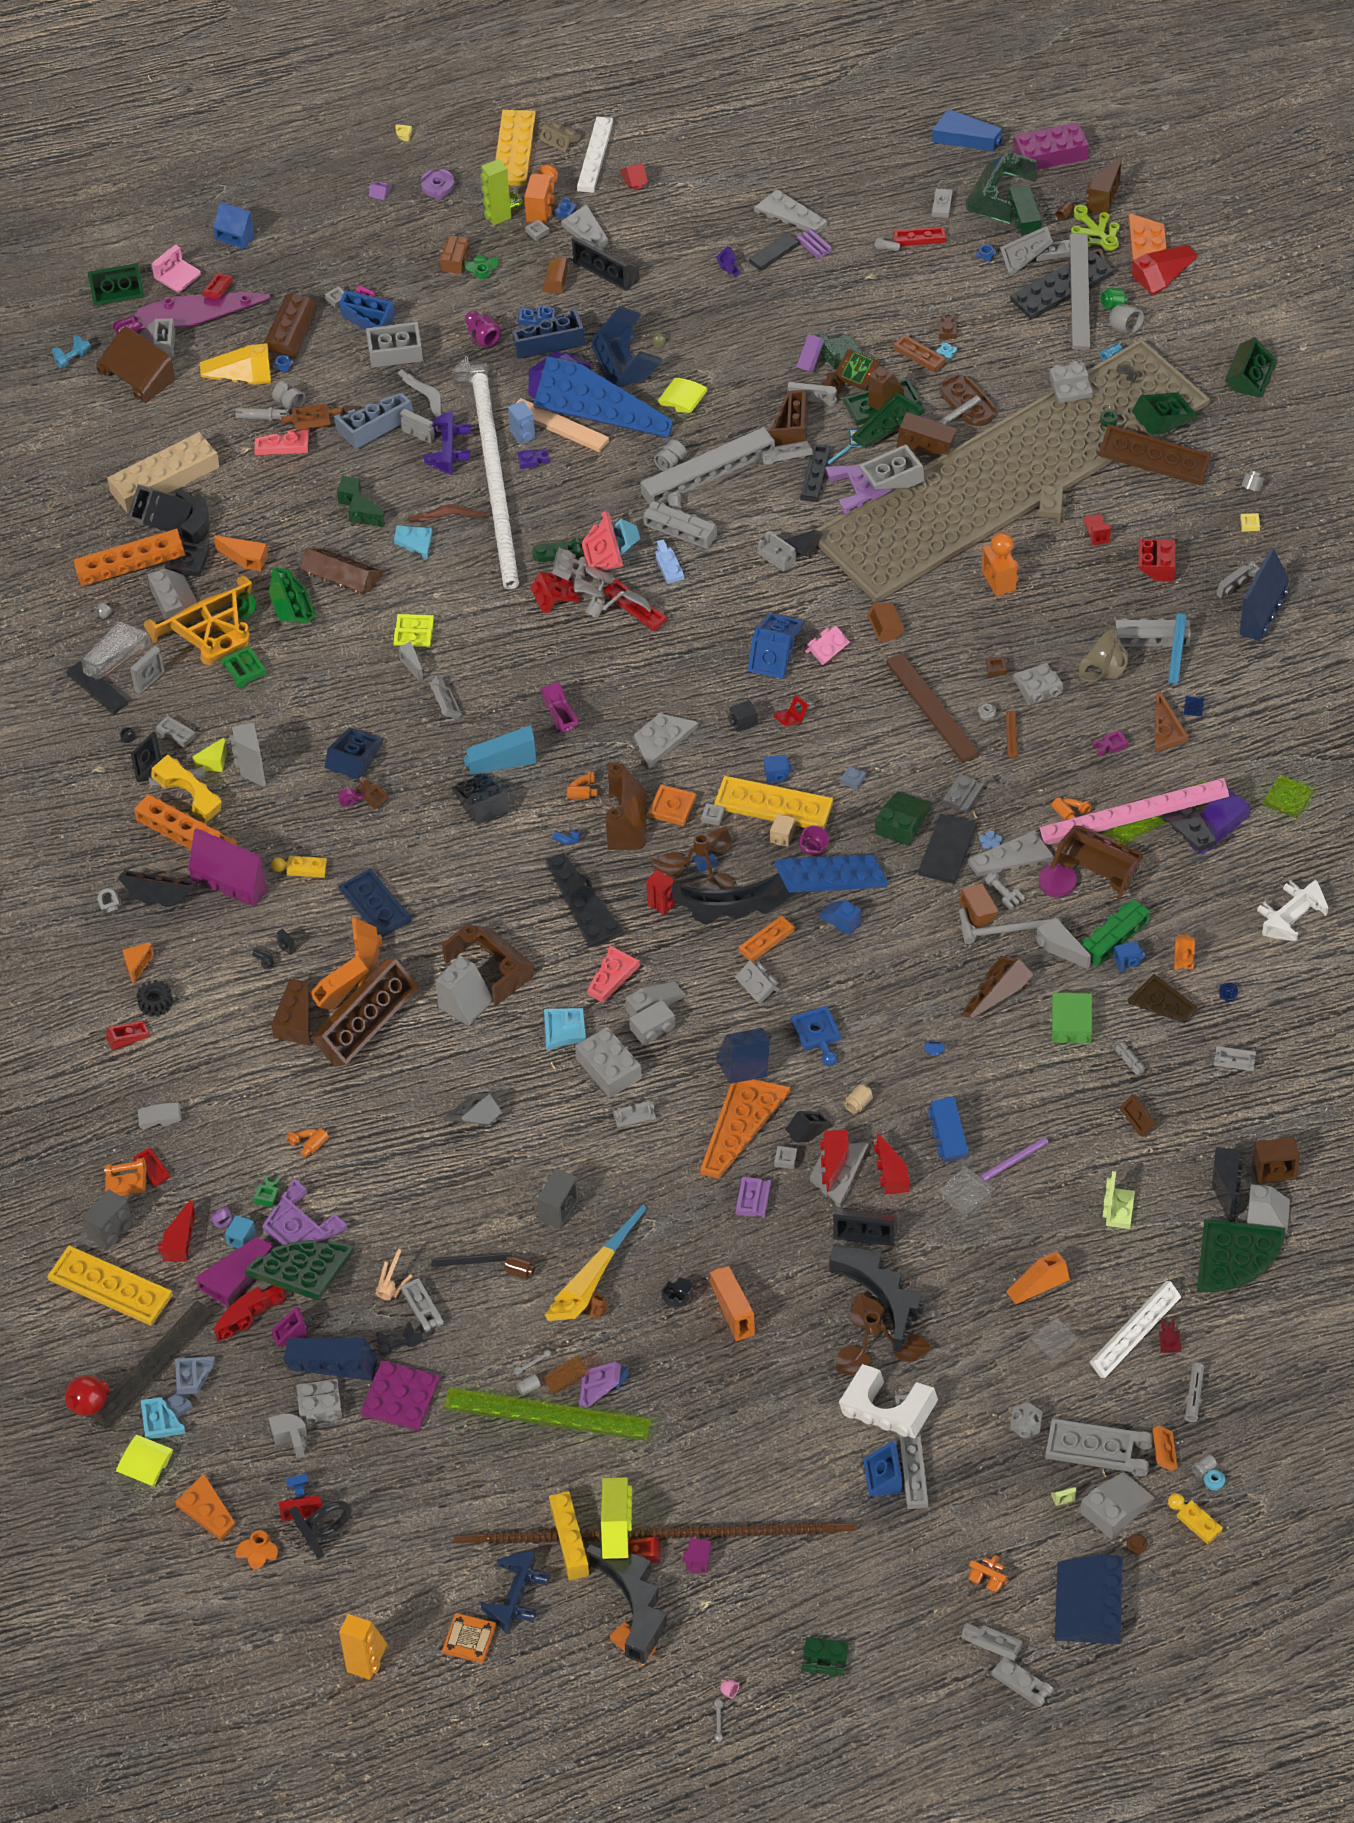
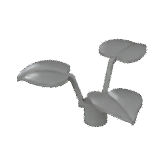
[574,566,651,618]

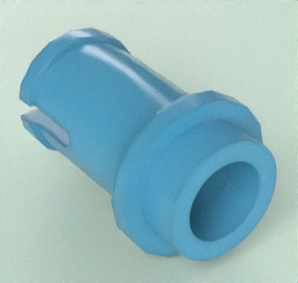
[1100,343,1122,361]

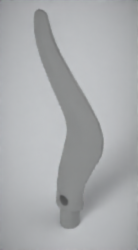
[398,369,441,418]

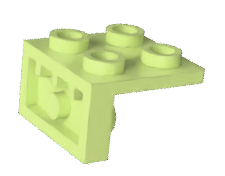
[1103,1171,1135,1229]

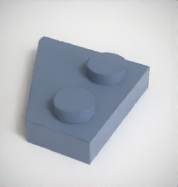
[175,1357,215,1395]

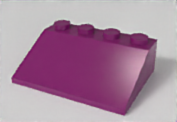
[189,828,267,907]

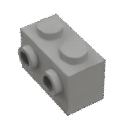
[629,1000,676,1045]

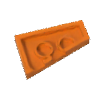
[175,1473,236,1541]

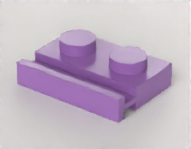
[736,1177,771,1218]

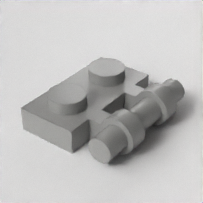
[552,547,587,581]

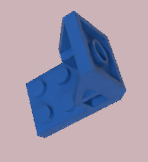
[748,613,804,679]

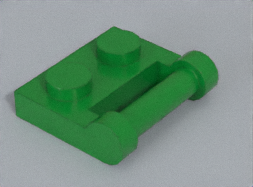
[221,646,267,688]

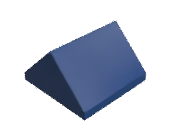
[863,1441,902,1497]

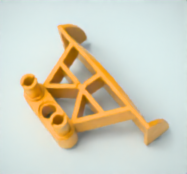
[144,576,252,665]

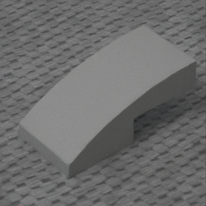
[138,1103,181,1130]

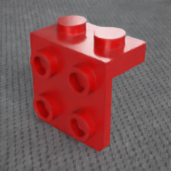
[530,572,581,613]

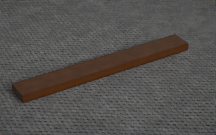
[886,653,978,763]

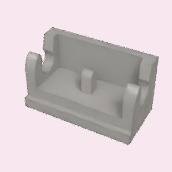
[757,531,796,572]

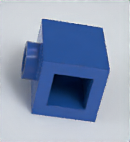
[763,754,792,783]

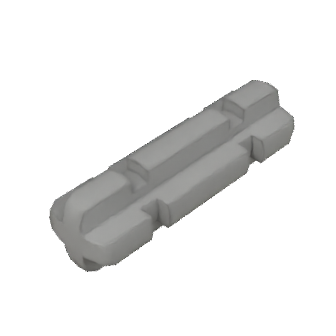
[1116,1042,1145,1075]

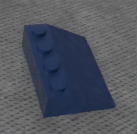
[1240,548,1290,641]
[1055,1554,1123,1644]

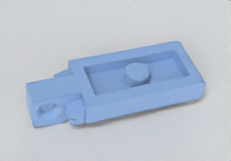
[655,540,684,584]

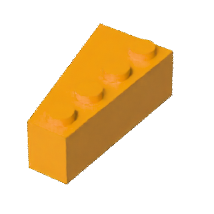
[339,1614,388,1680]

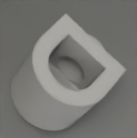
[1241,470,1265,492]
[98,888,122,914]

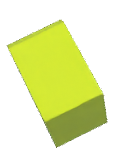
[192,738,227,772]

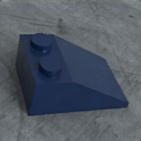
[324,727,383,779]

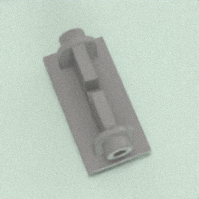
[1214,1046,1256,1071]
[613,1101,656,1128]

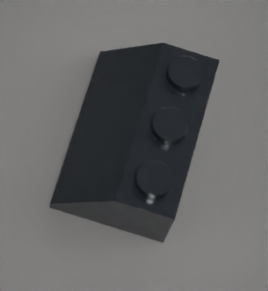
[833,1208,897,1246]

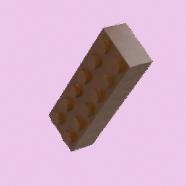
[311,958,419,1067]

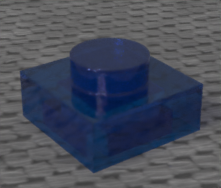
[1184,696,1204,717]

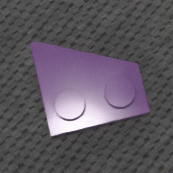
[579,1362,621,1409]

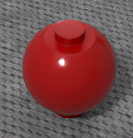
[65,1375,109,1416]

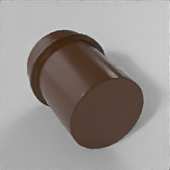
[1056,201,1075,221]

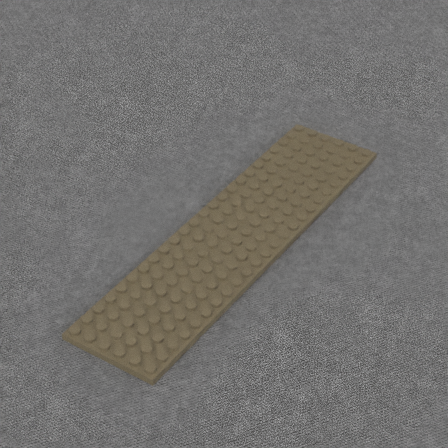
[816,339,1210,603]

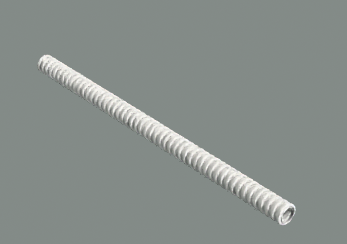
[472,373,519,589]

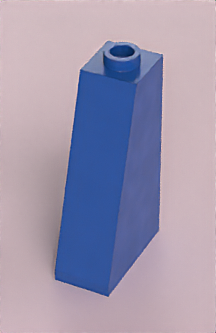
[932,109,1003,151]

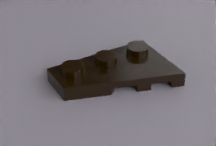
[1128,974,1198,1024]

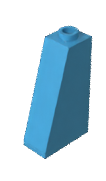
[464,726,536,775]

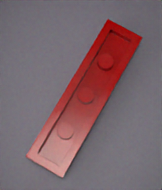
[603,579,667,632]

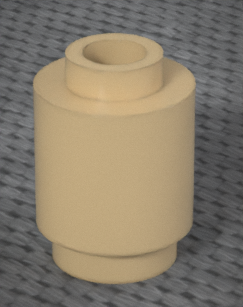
[844,1085,873,1114]

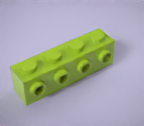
[480,159,511,225]

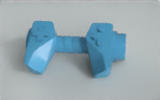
[52,334,91,369]

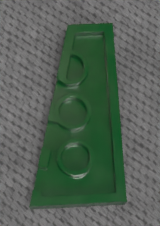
[852,392,925,449]

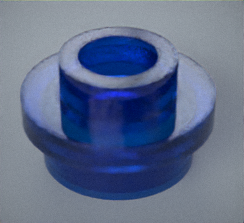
[1219,983,1238,1001]

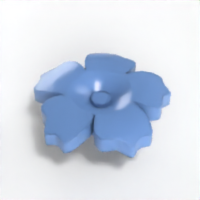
[979,830,1002,850]

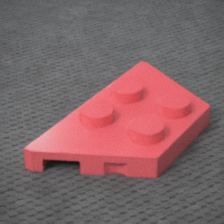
[582,511,623,571]

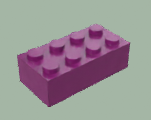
[1014,122,1089,173]

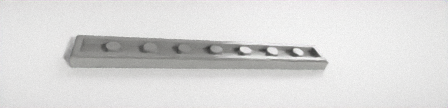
[1070,234,1090,350]

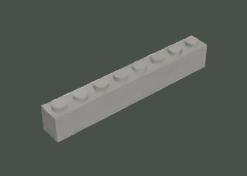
[640,427,775,505]

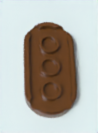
[941,375,995,426]

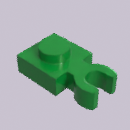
[253,1175,279,1207]

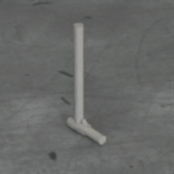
[959,908,1062,944]

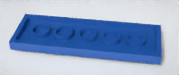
[774,854,889,893]

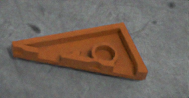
[1155,691,1189,753]

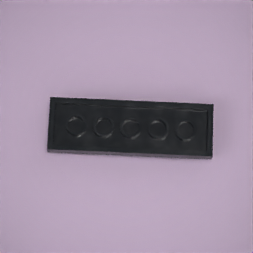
[1010,250,1114,320]

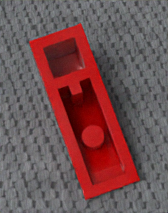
[158,1200,196,1262]

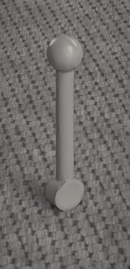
[514,1350,552,1376]
[714,1700,723,1742]

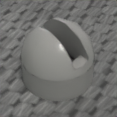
[96,603,112,618]

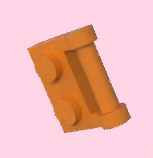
[104,1158,146,1196]

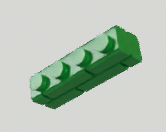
[1081,899,1150,967]

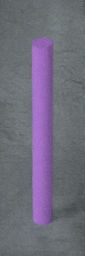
[980,1137,1049,1182]

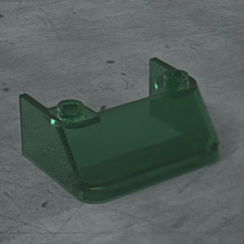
[966,152,1037,224]

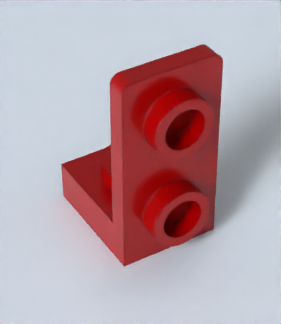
[1084,514,1111,546]

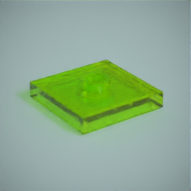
[1263,775,1314,819]

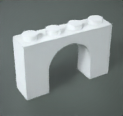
[839,1364,938,1438]

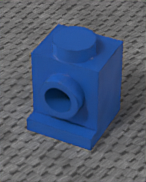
[1114,941,1145,973]

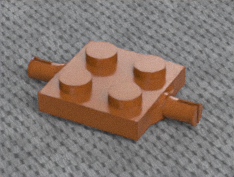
[281,403,341,430]

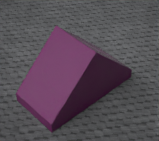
[272,1306,307,1347]

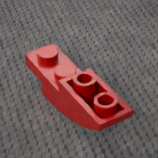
[213,1286,286,1342]

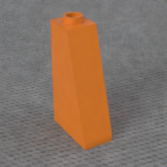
[710,1266,755,1341]

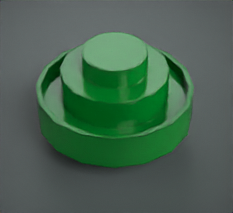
[236,592,256,619]

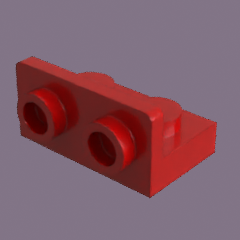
[278,1495,322,1522]

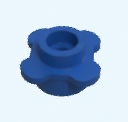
[976,244,996,261]
[273,355,293,372]

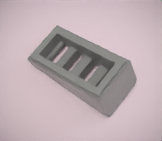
[399,642,423,682]

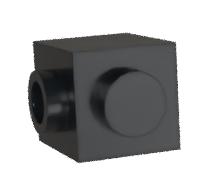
[728,700,758,732]

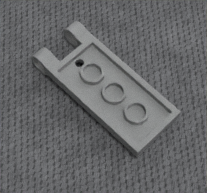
[1045,1419,1154,1477]

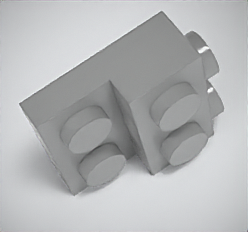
[1049,362,1092,403]
[1013,663,1063,705]
[296,1379,342,1424]

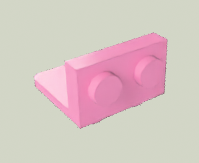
[152,245,201,292]

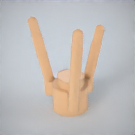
[376,1249,413,1300]

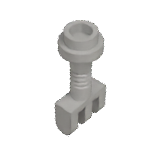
[985,872,1025,910]

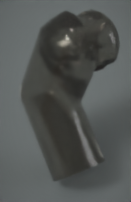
[1116,364,1138,383]

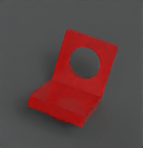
[773,695,809,727]

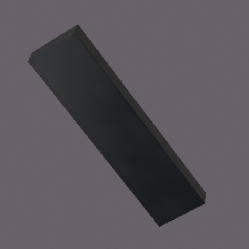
[800,444,831,503]
[66,661,128,715]

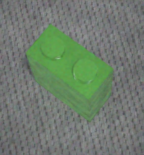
[1052,993,1092,1044]

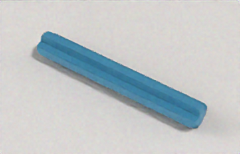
[1168,613,1186,684]

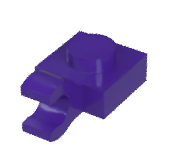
[716,246,740,277]

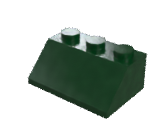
[87,263,145,306]
[1225,337,1277,398]

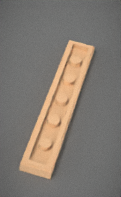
[517,398,609,453]

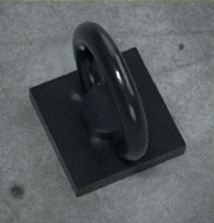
[289,1501,352,1559]

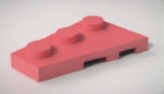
[254,429,309,455]
[587,946,640,1003]

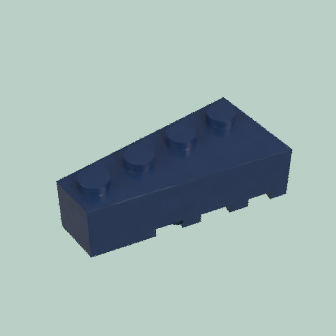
[512,308,585,358]
[283,1338,378,1381]

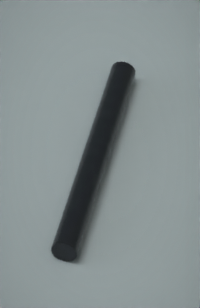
[431,1253,512,1267]

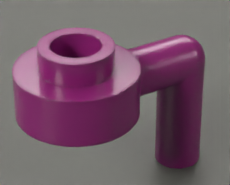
[338,782,365,807]

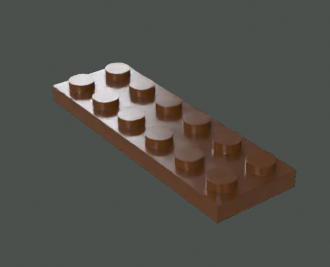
[1098,424,1211,486]

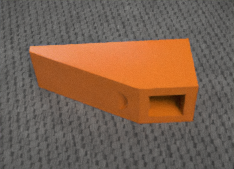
[214,535,268,571]
[310,955,369,1010]
[1006,1251,1070,1305]

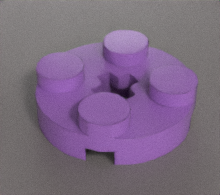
[421,169,455,200]

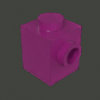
[682,1538,711,1574]

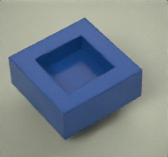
[924,1040,945,1055]

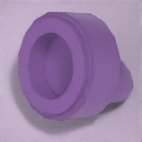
[210,1207,233,1228]

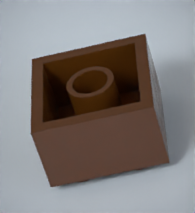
[1252,1137,1300,1184]

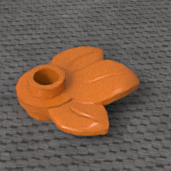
[235,1530,278,1570]

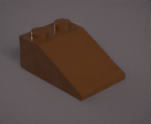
[1086,157,1122,215]

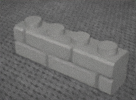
[643,501,717,549]
[1115,618,1190,647]

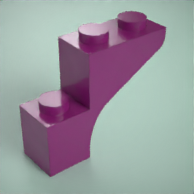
[540,682,579,732]

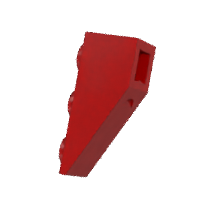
[820,1130,849,1192]
[873,1134,909,1195]

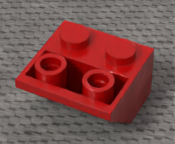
[1138,539,1175,582]

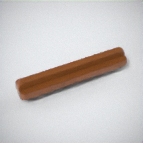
[1006,711,1018,758]

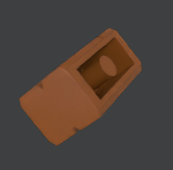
[439,235,470,274]

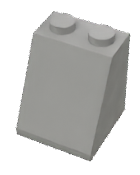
[435,955,493,1026]

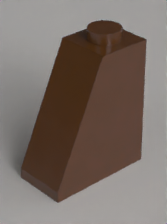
[869,366,904,410]

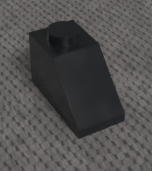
[785,1111,832,1143]

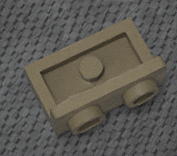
[539,121,581,152]
[1039,485,1066,524]

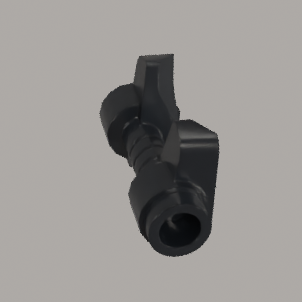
[376,1322,423,1356]

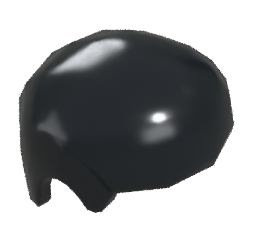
[661,1277,693,1307]

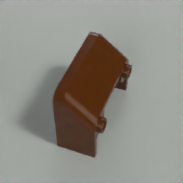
[1050,825,1143,899]
[442,925,535,1006]

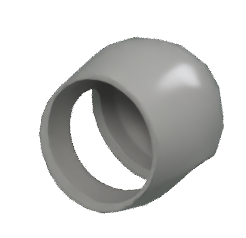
[1109,304,1144,334]

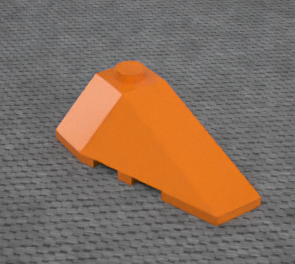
[352,918,383,987]

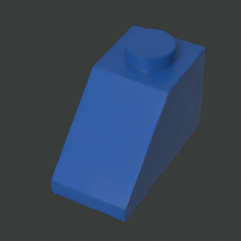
[819,900,861,935]

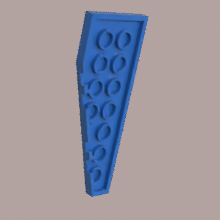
[533,356,674,439]

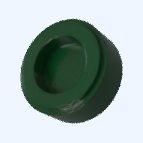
[1100,410,1118,427]

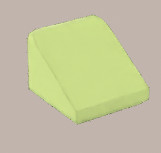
[1051,1487,1076,1506]

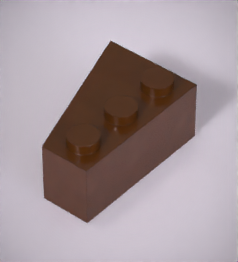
[769,390,808,445]
[896,412,957,455]
[271,979,311,1046]

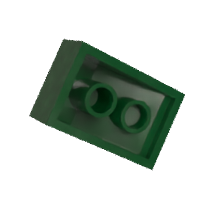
[1131,392,1198,435]
[875,791,932,846]

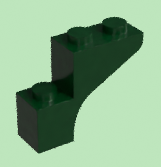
[337,476,385,527]

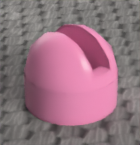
[721,1679,739,1699]

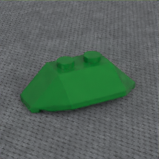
[269,567,316,624]

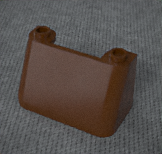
[96,326,175,404]
[606,762,647,850]

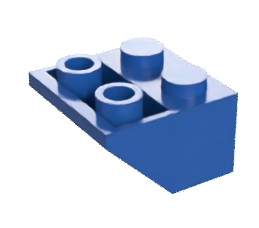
[213,202,254,249]

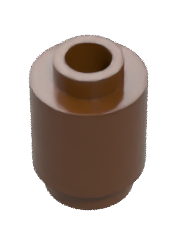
[504,1255,536,1280]

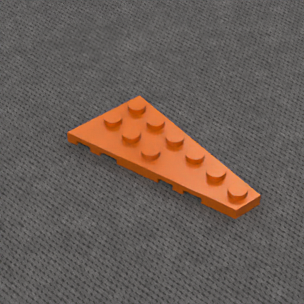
[700,1079,791,1179]

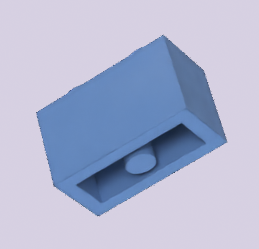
[508,401,535,445]

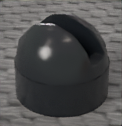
[120,727,135,743]

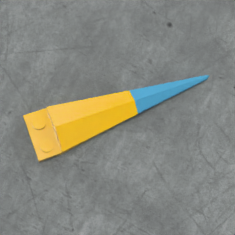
[544,1204,646,1321]

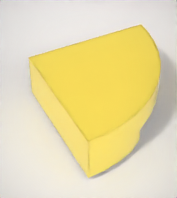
[395,124,412,142]

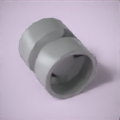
[272,380,305,412]
[654,440,687,471]

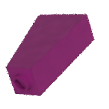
[195,1237,273,1308]

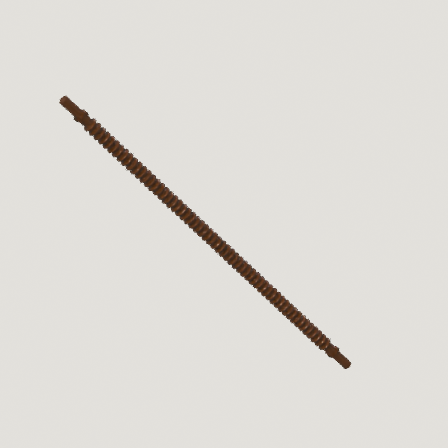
[454,1521,856,1545]

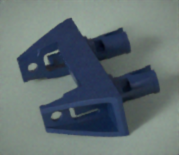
[481,1551,551,1634]

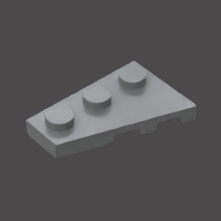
[561,204,608,247]
[1000,226,1053,276]

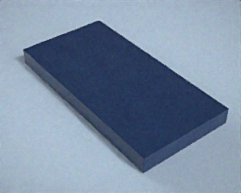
[338,868,412,938]

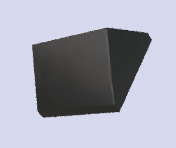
[131,732,162,783]

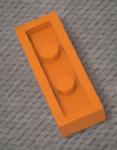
[739,915,794,962]

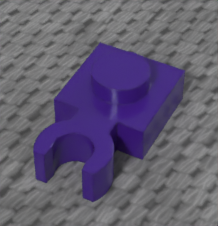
[517,449,549,469]

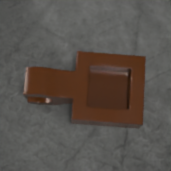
[355,777,389,810]

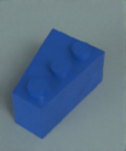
[339,290,395,330]
[927,1097,969,1163]

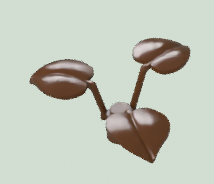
[651,826,734,890]
[836,1293,931,1375]

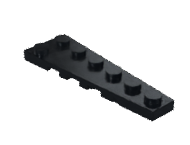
[546,853,624,947]

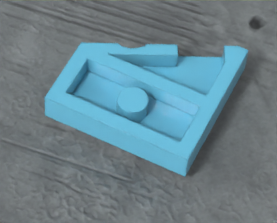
[394,526,432,559]
[141,1397,186,1439]

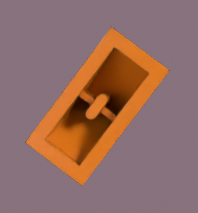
[122,942,154,983]

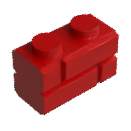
[646,870,676,914]

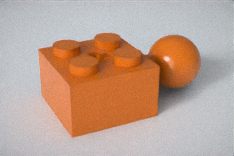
[524,164,558,224]
[982,532,1019,596]

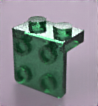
[817,331,863,370]

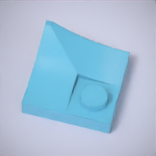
[544,1008,586,1050]

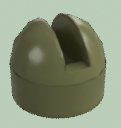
[652,332,666,348]

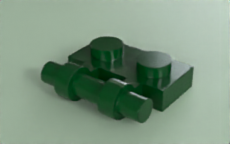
[801,1637,849,1677]

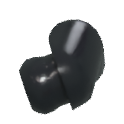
[252,948,274,970]

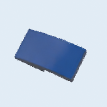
[518,305,555,325]

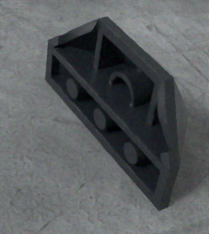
[119,870,198,907]

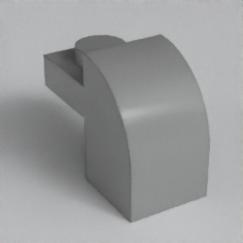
[269,1414,308,1458]

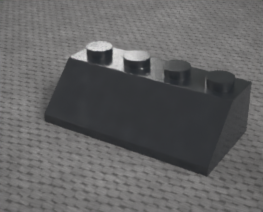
[572,236,640,291]

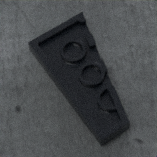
[1160,806,1216,852]

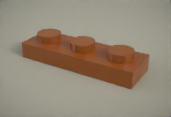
[894,335,946,373]

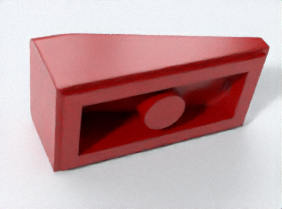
[106,1020,150,1050]
[625,1536,661,1563]

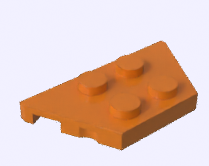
[1129,214,1167,261]

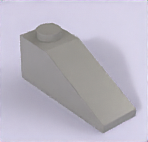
[1036,917,1091,968]
[625,981,685,1017]

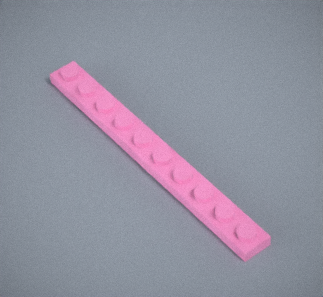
[1040,778,1229,846]

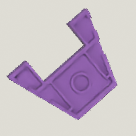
[825,465,891,515]
[262,1179,348,1246]

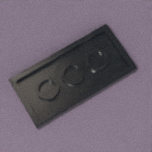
[918,814,977,884]

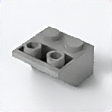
[140,318,175,358]

